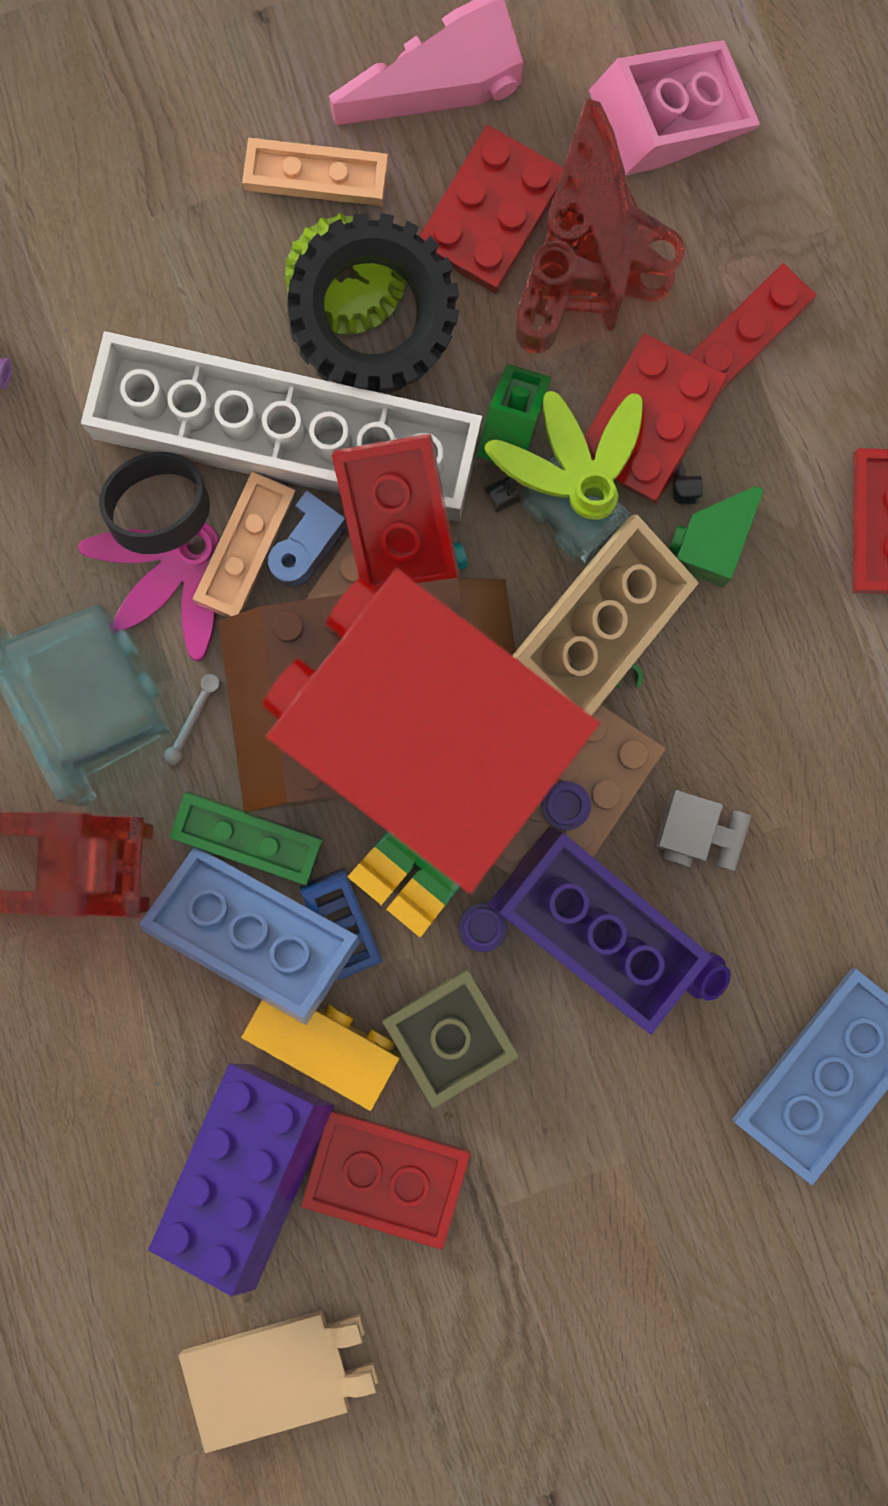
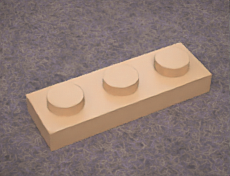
[242,138,389,207]
[193,471,296,618]

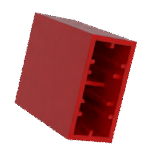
[261,568,600,894]

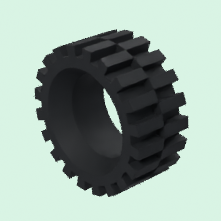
[287,213,459,393]

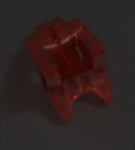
[515,98,685,353]
[0,812,154,918]

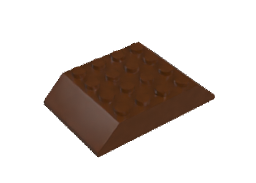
[218,578,516,813]

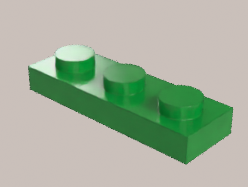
[169,791,324,886]

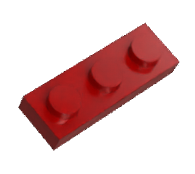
[689,263,817,391]

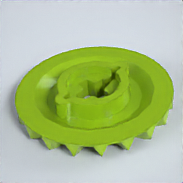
[285,212,406,335]

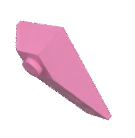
[329,0,523,126]

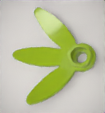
[485,391,643,520]

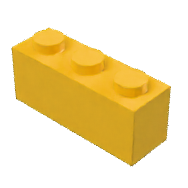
[241,1000,401,1111]

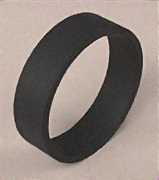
[99,452,210,554]

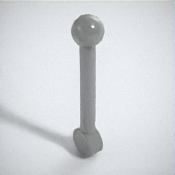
[164,674,220,765]

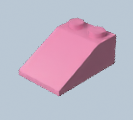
[589,40,760,176]

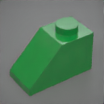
[477,364,552,466]
[668,486,764,588]

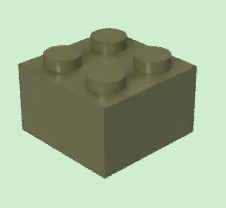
[382,968,519,1109]

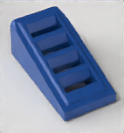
[300,868,383,981]

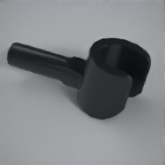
[672,462,703,504]
[485,476,521,513]

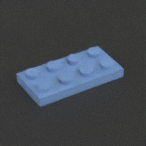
[139,847,360,1025]
[732,968,888,1186]

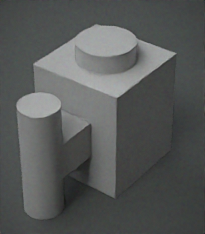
[653,790,752,872]

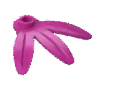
[78,523,220,661]

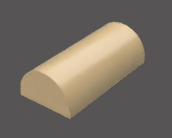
[512,514,699,716]

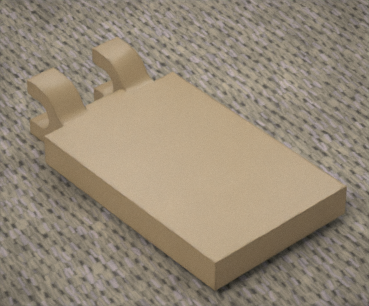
[179,1310,379,1453]

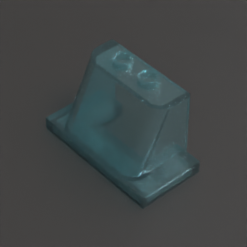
[0,603,170,807]

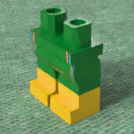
[348,831,460,937]

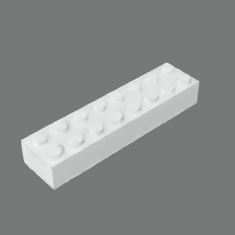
[81,331,482,522]

